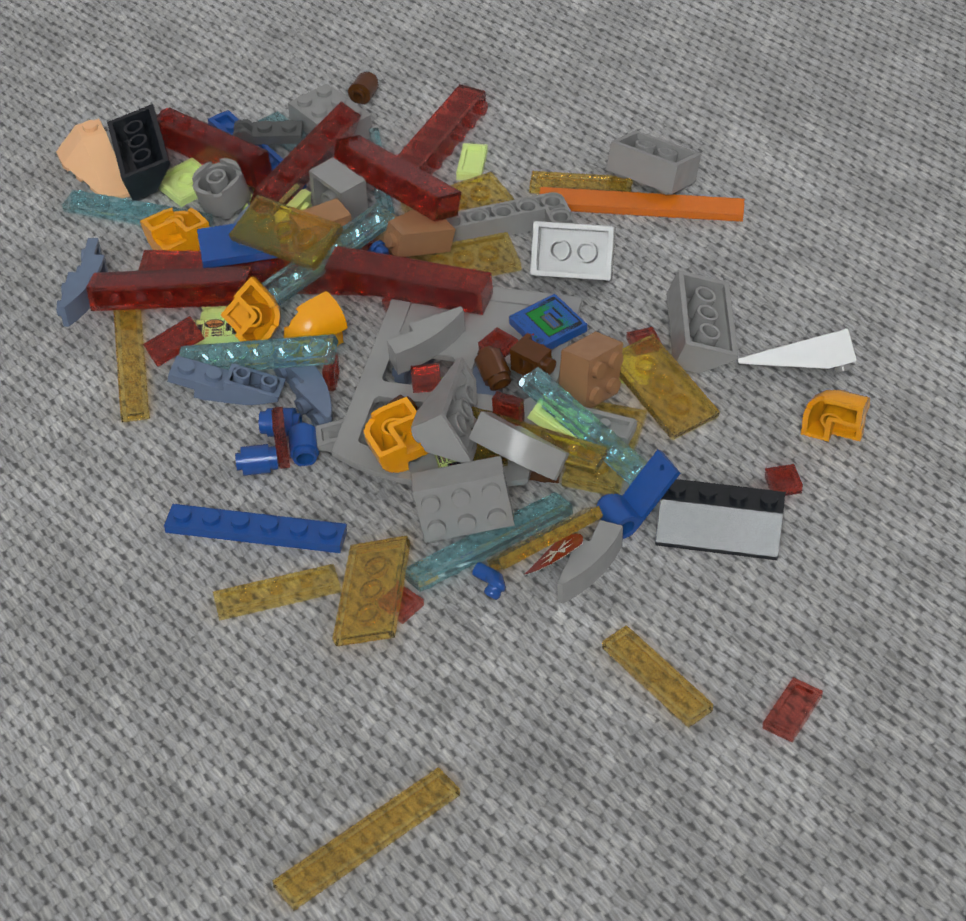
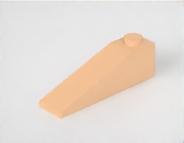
[56,119,130,203]

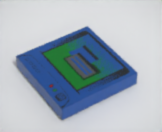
[509,294,588,350]

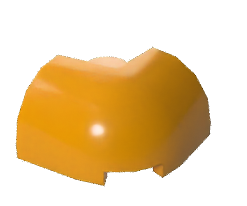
[140,208,210,260]
[220,277,281,355]
[284,291,348,364]
[801,390,870,442]
[363,397,429,473]

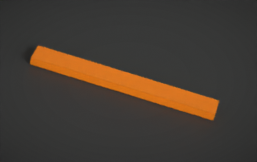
[539,187,745,222]

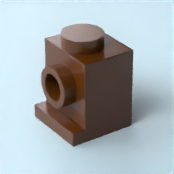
[510,333,556,383]

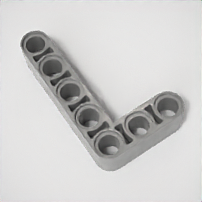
[443,192,577,247]

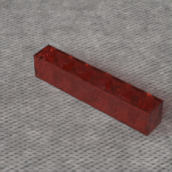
[390,84,488,191]
[249,101,361,219]
[157,107,273,188]
[334,135,461,221]
[325,246,493,315]
[86,266,253,311]

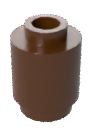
[348,72,378,104]
[474,346,512,391]

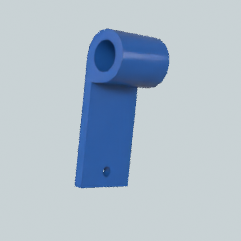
[595,449,681,539]

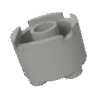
[192,158,251,219]

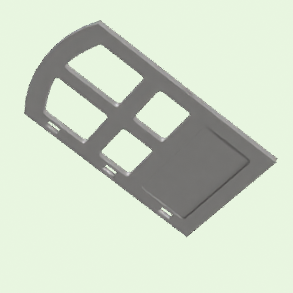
[331,276,582,487]

